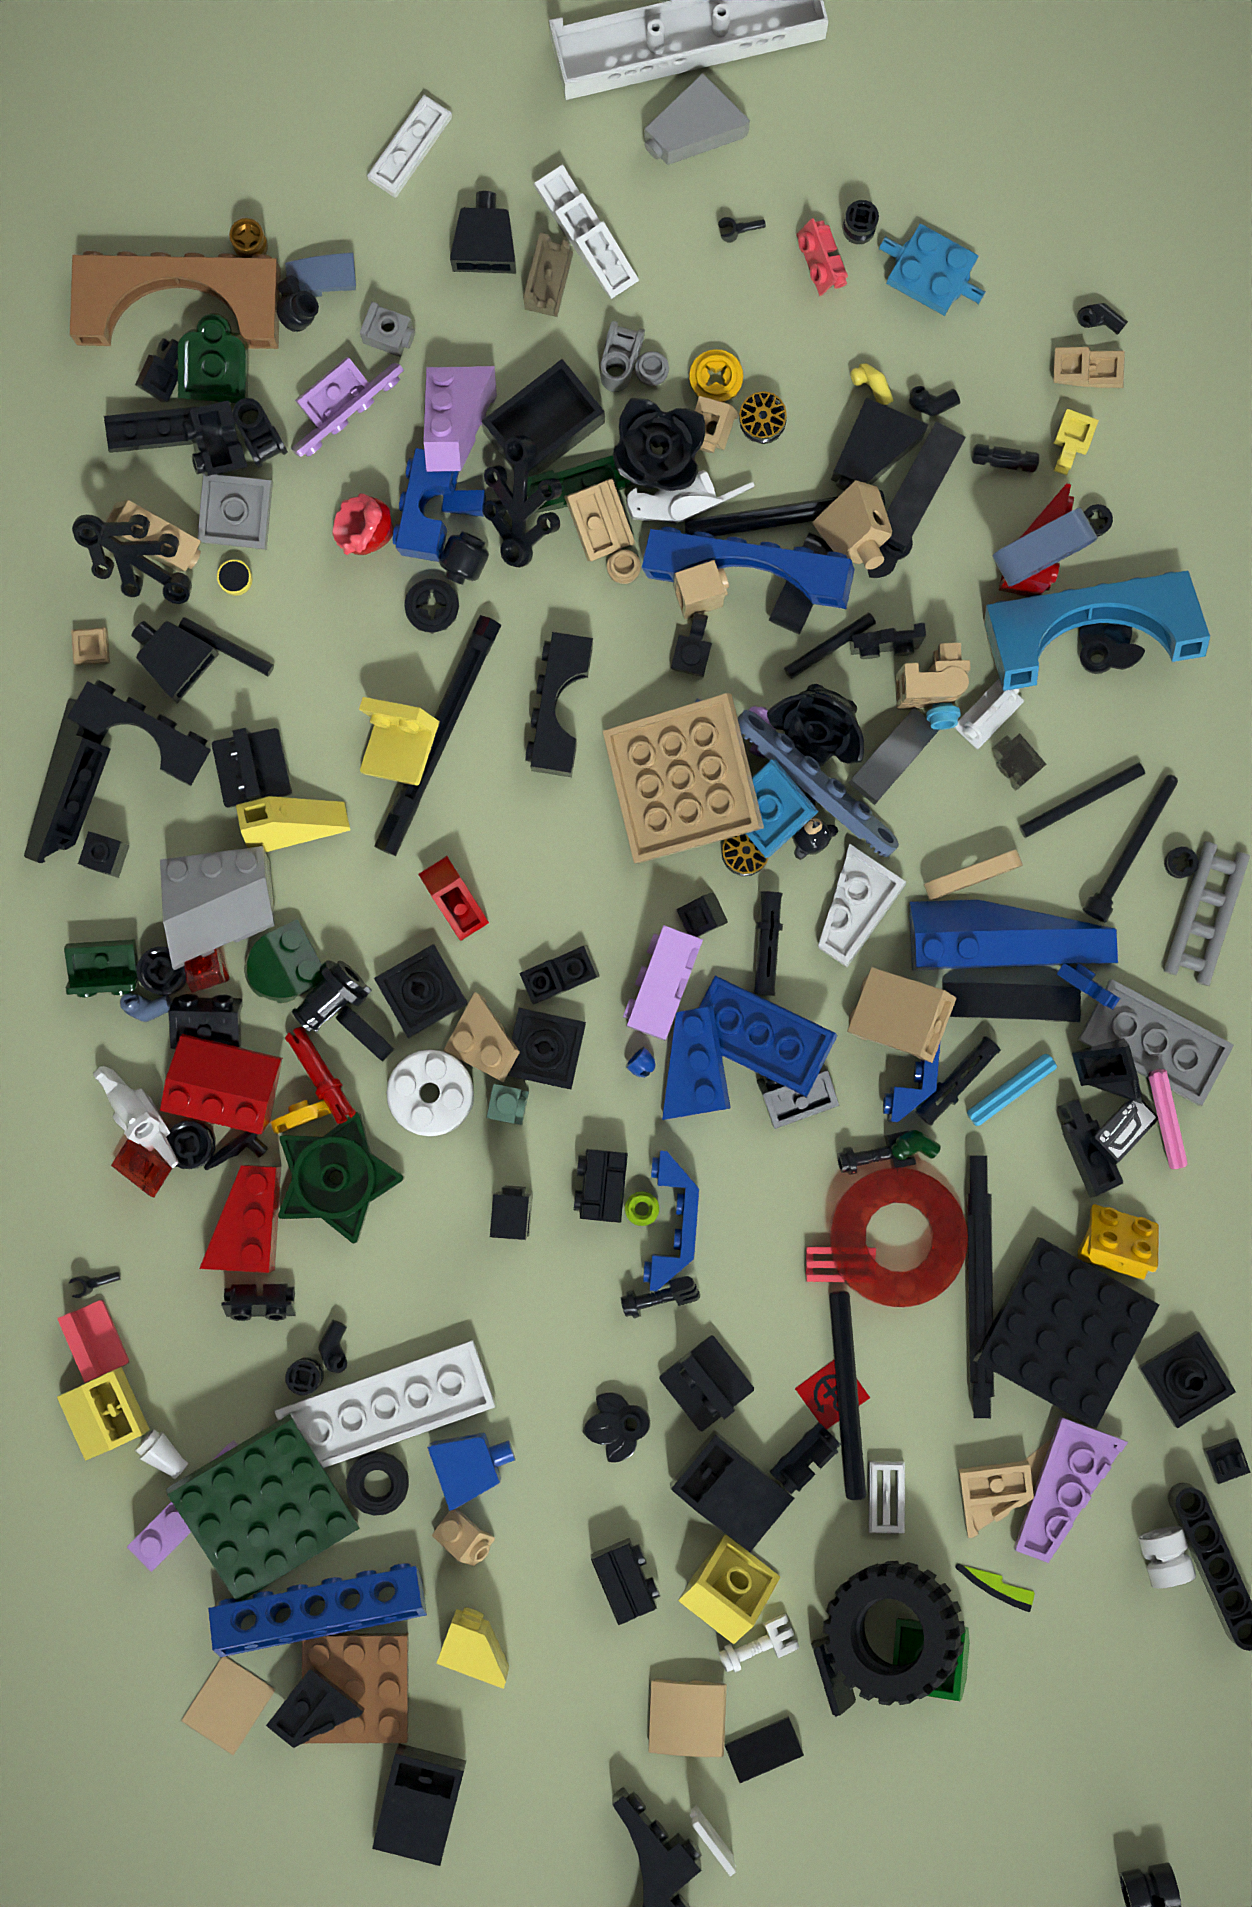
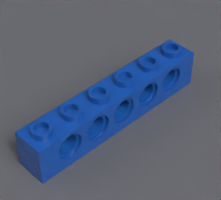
[208,1563,427,1657]

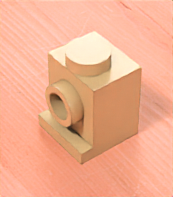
[694,396,739,453]

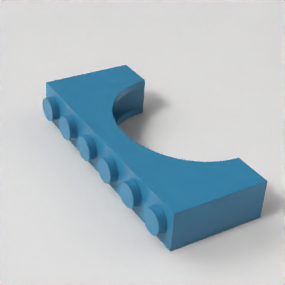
[985,570,1210,691]

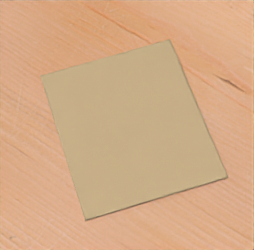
[181,1656,276,1756]

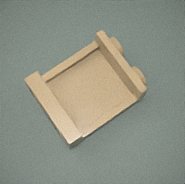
[847,967,956,1063]

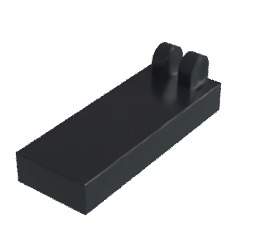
[104,407,196,453]

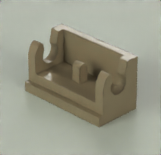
[523,233,573,317]

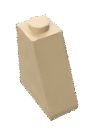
[106,500,201,572]

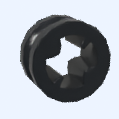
[1084,504,1113,537]
[1164,846,1198,879]

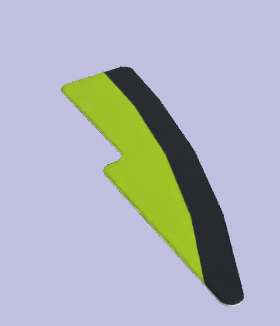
[955,1564,1035,1612]

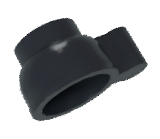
[276,275,319,332]

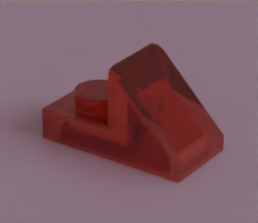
[184,947,229,993]
[111,1139,173,1198]

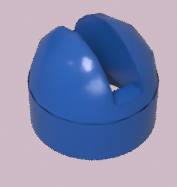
[625,1047,656,1078]

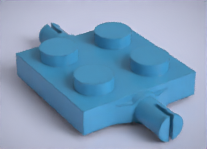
[879,223,986,316]

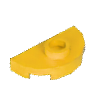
[270,1100,331,1135]

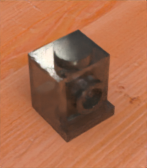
[992,733,1047,791]

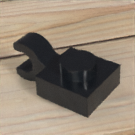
[135,338,179,402]
[671,613,712,677]

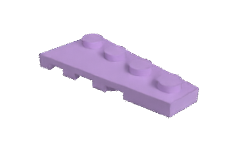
[1013,1416,1128,1563]

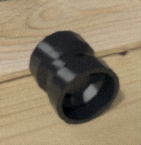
[843,200,879,244]
[285,1357,324,1395]

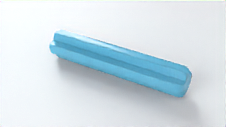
[967,1054,1057,1126]

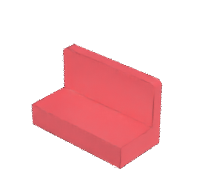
[57,1300,129,1383]

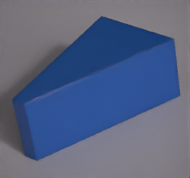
[442,490,486,517]

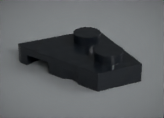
[850,623,926,659]
[266,1666,365,1748]

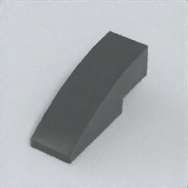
[849,708,939,805]

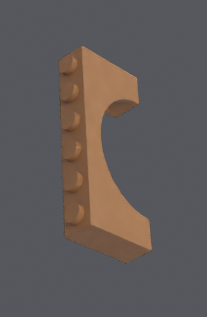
[70,251,281,349]

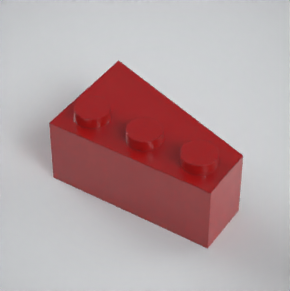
[199,1165,281,1273]

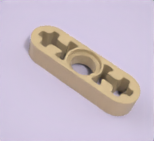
[924,849,1023,900]

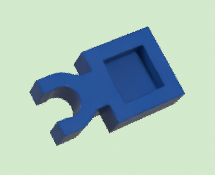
[1057,963,1121,1010]

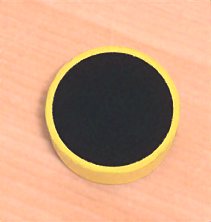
[217,560,253,596]

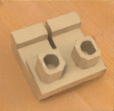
[895,643,971,709]

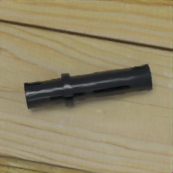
[753,891,783,996]
[915,1036,1001,1126]

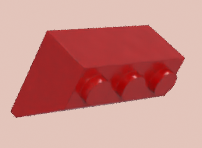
[160,1034,283,1135]

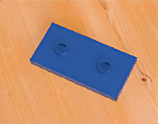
[699,976,838,1097]

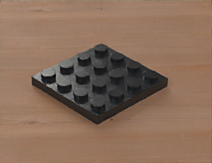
[973,1237,1160,1429]

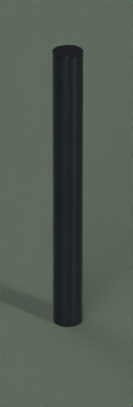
[1019,762,1146,838]

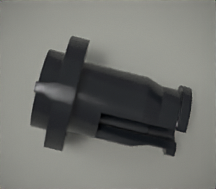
[292,960,372,1033]

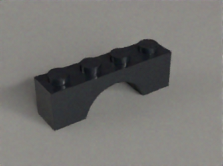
[525,632,593,778]
[67,679,211,786]

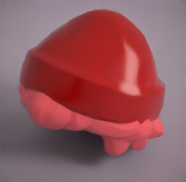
[332,493,394,555]

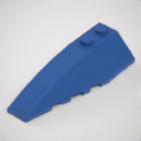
[909,899,1118,970]

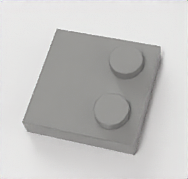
[197,473,273,550]

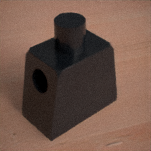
[450,191,516,274]
[131,621,219,704]

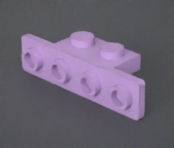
[291,357,404,457]

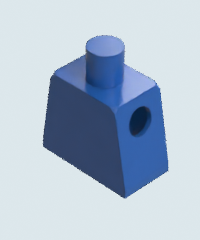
[427,1433,516,1511]

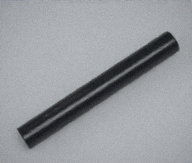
[784,612,876,679]
[178,617,274,677]

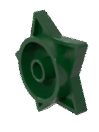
[278,1112,405,1244]

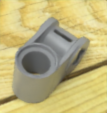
[600,321,645,392]

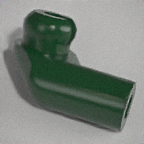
[891,1130,941,1160]

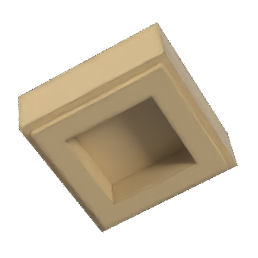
[71,627,110,666]

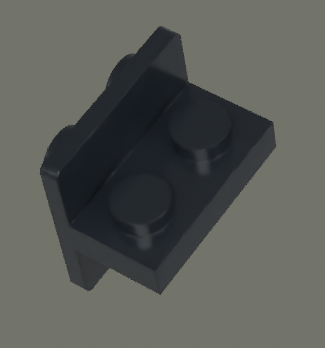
[211,728,292,808]
[659,1335,754,1432]

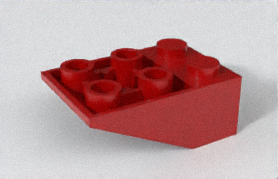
[998,483,1074,597]

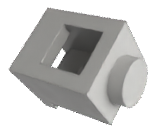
[360,302,415,357]

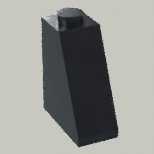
[831,397,929,491]

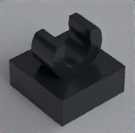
[1203,1438,1251,1484]

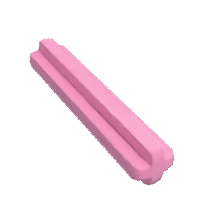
[1148,1069,1188,1169]

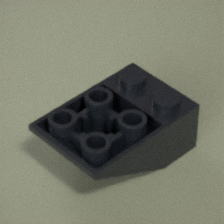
[670,1430,795,1552]
[372,1743,467,1866]

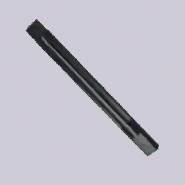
[374,615,501,856]
[967,1155,995,1419]

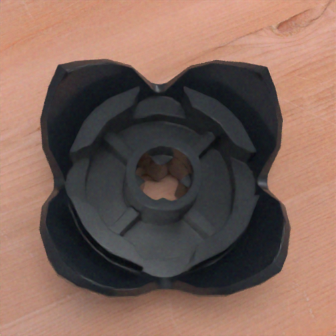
[613,398,705,491]
[767,684,864,767]

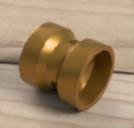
[229,218,268,258]

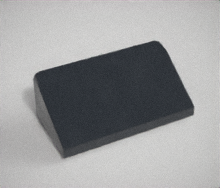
[811,1636,856,1717]
[725,1716,804,1783]

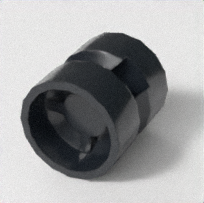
[1119,1862,1181,1907]

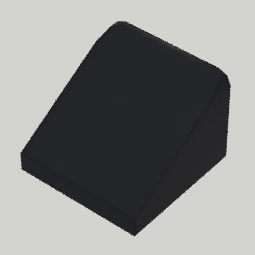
[676,892,728,937]

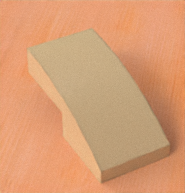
[1053,347,1125,388]

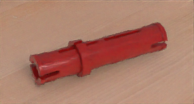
[285,1026,356,1124]

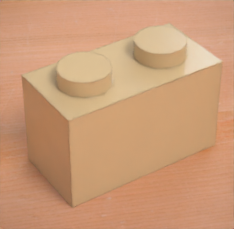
[674,560,729,620]

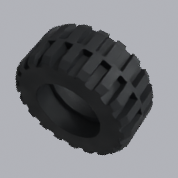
[823,1561,965,1706]

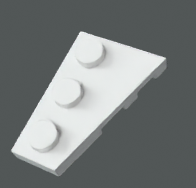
[818,844,906,967]

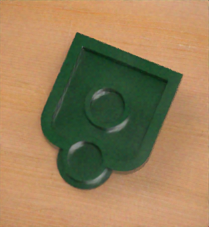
[178,313,248,403]

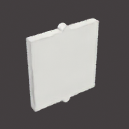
[689,1805,737,1877]

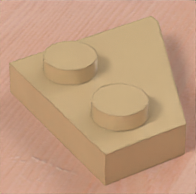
[443,992,520,1083]
[959,1460,1034,1538]

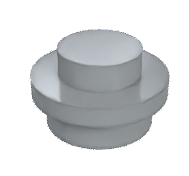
[635,351,669,386]

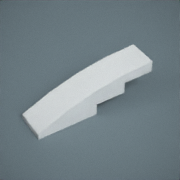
[533,164,639,299]

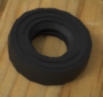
[346,1451,409,1516]

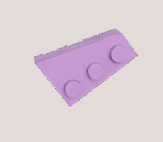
[424,366,497,472]
[623,925,703,1041]

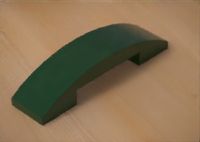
[527,449,652,513]

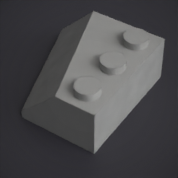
[160,846,275,970]

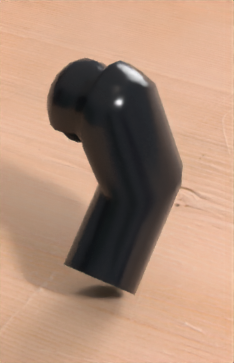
[909,386,961,416]

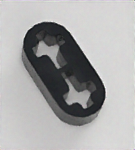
[335,1005,394,1062]

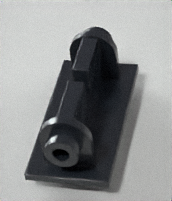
[221,1283,296,1321]
[769,1422,841,1494]

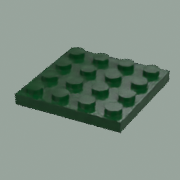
[166,1414,360,1602]

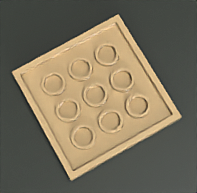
[602,693,764,863]

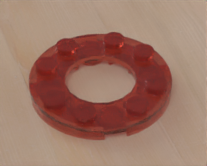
[828,1168,968,1307]

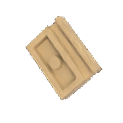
[564,479,635,561]

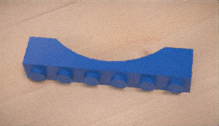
[642,527,855,609]

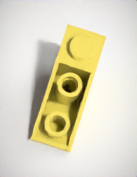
[236,796,350,852]

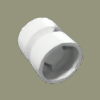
[1138,1526,1196,1589]

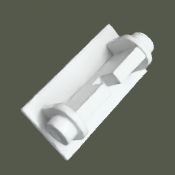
[954,679,1024,750]

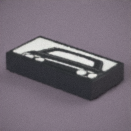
[1090,1099,1158,1165]

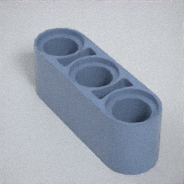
[992,508,1098,587]

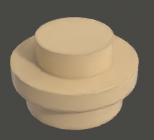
[607,549,641,584]

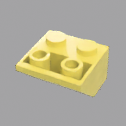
[57,1367,150,1461]

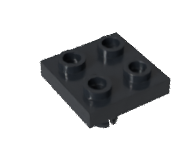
[374,944,468,1038]
[507,1008,586,1090]
[1138,1331,1236,1428]

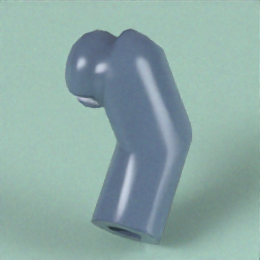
[120,993,172,1022]

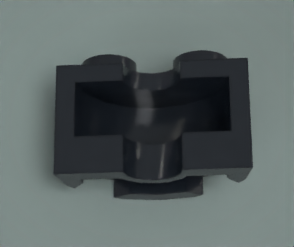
[182,400,248,476]

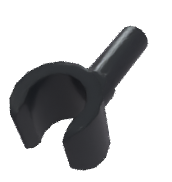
[718,217,766,243]
[69,1272,121,1298]

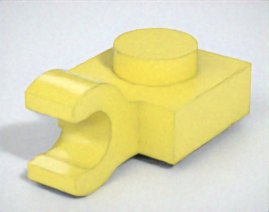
[1053,409,1099,475]

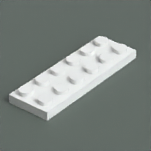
[275,1340,496,1468]

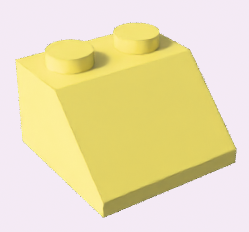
[678,1534,780,1644]
[436,1607,509,1689]

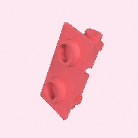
[796,218,848,296]

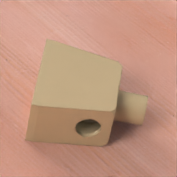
[812,480,892,569]

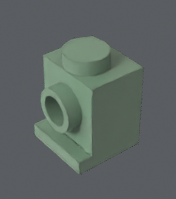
[486,1084,529,1125]

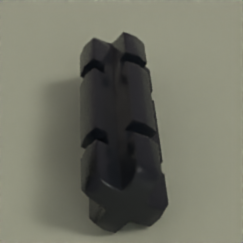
[972,444,1039,472]

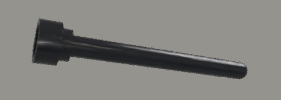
[1082,775,1178,923]

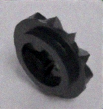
[404,579,459,634]

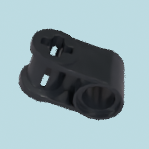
[233,398,288,468]

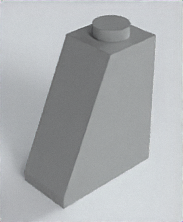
[644,73,750,165]

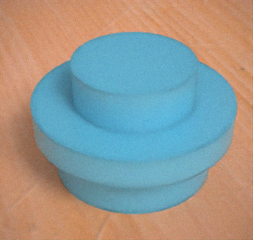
[926,702,961,730]

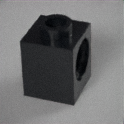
[78,831,129,878]

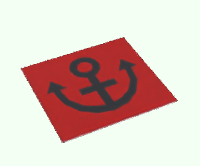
[795,1359,870,1429]

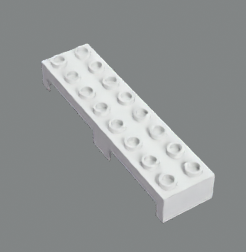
[549,0,829,100]

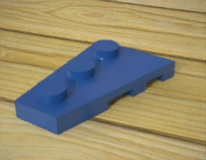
[662,1006,731,1120]

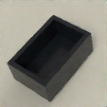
[481,359,605,477]

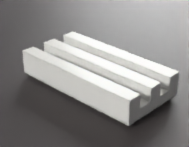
[869,1461,905,1533]

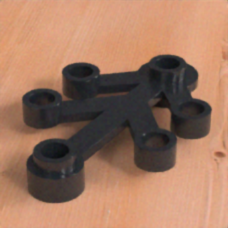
[483,435,562,568]
[72,514,192,604]

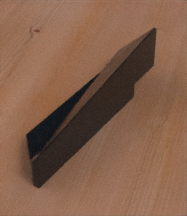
[24,698,111,863]

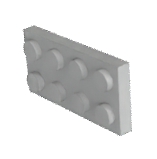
[1078,979,1234,1106]

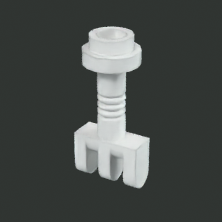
[718,1614,800,1672]

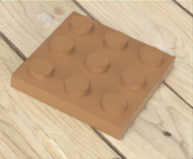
[302,1633,409,1744]

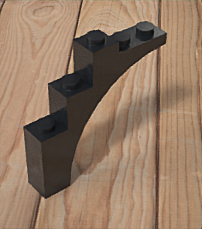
[612,1787,702,1907]

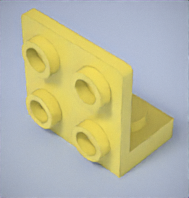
[359,697,440,785]

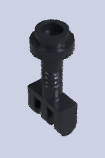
[837,1130,916,1175]
[621,1276,700,1319]

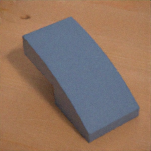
[285,253,356,297]

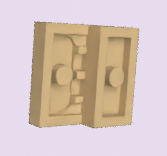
[648,1678,727,1757]

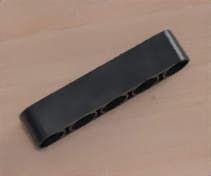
[1168,1482,1252,1651]

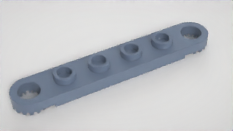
[738,710,899,857]

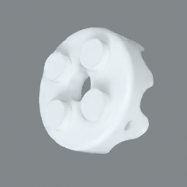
[386,1049,474,1136]

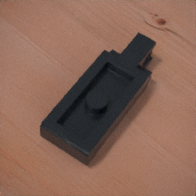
[1057,1099,1123,1198]

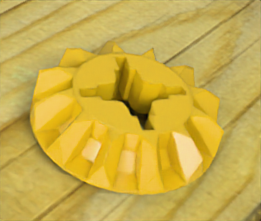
[689,349,743,403]

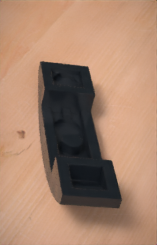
[943,982,1081,1022]

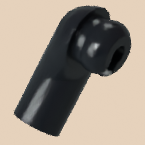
[1077,303,1128,335]
[318,1319,348,1373]

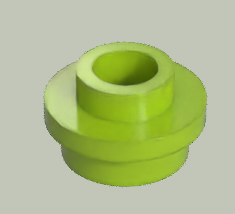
[625,1191,659,1226]

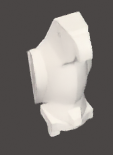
[626,470,755,525]
[93,1066,179,1168]

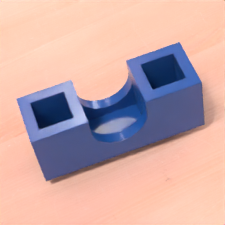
[393,448,459,562]

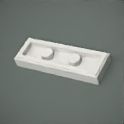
[367,95,452,198]

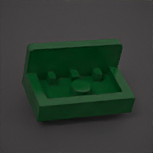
[64,939,139,998]

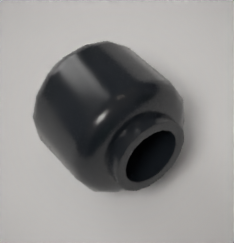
[439,531,489,585]

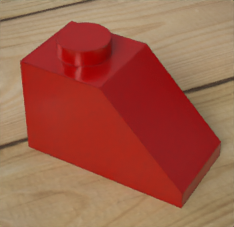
[418,856,489,941]

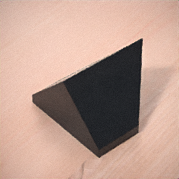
[1072,1038,1142,1104]

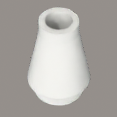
[135,1429,188,1479]

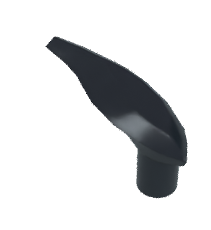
[204,1131,268,1171]

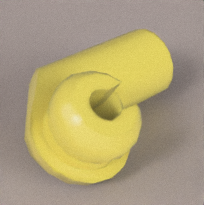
[850,363,894,405]

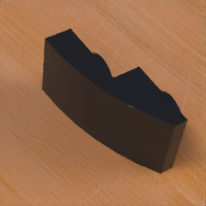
[519,945,600,1005]

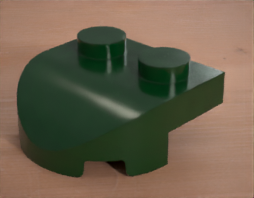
[244,919,324,1003]

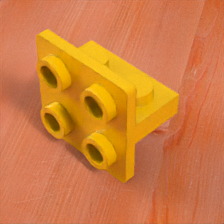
[1078,1204,1159,1280]

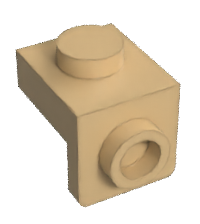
[431,1509,495,1566]

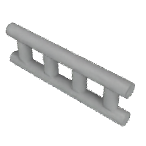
[1164,841,1250,986]

